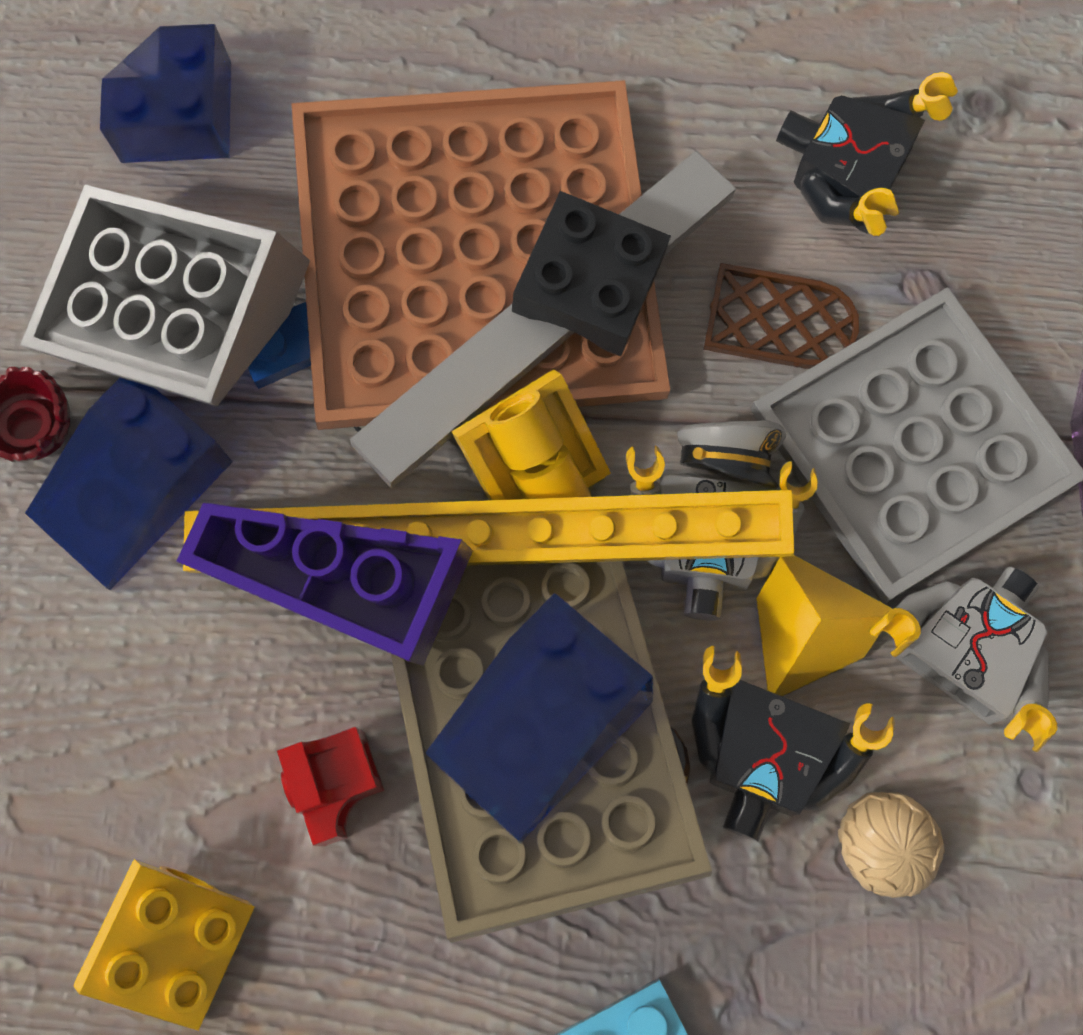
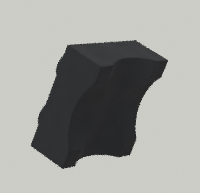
[511,191,671,356]

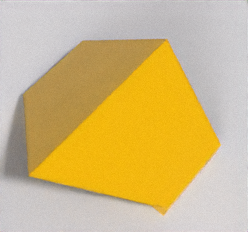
[756,555,893,696]

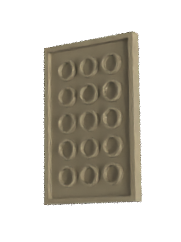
[391,561,712,943]

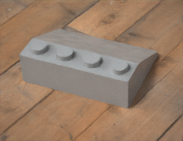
[20,185,310,407]

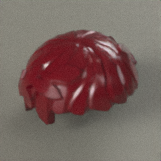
[0,367,70,462]

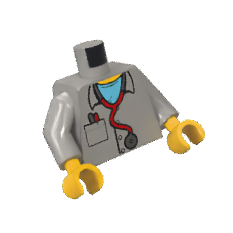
[626,445,818,621]
[869,567,1057,752]

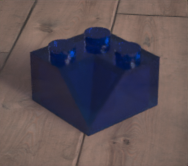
[100,24,231,163]

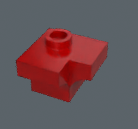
[277,727,385,846]

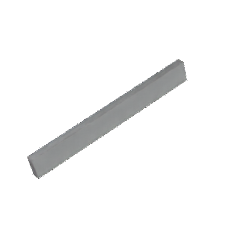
[350,150,736,489]

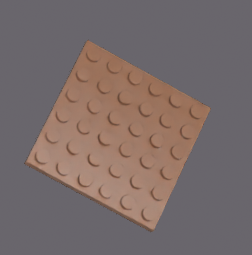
[291,80,670,430]

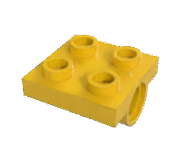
[451,369,611,500]
[73,859,255,1031]

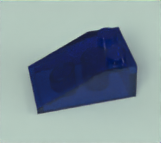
[25,377,233,590]
[425,593,653,844]

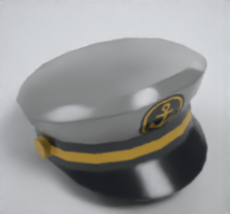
[677,420,787,488]

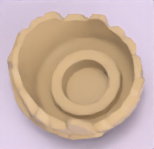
[838,792,945,898]

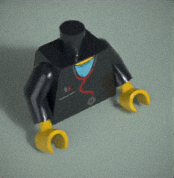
[776,72,958,236]
[691,646,895,842]

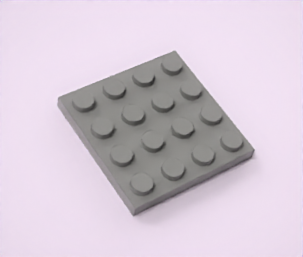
[751,287,1083,604]

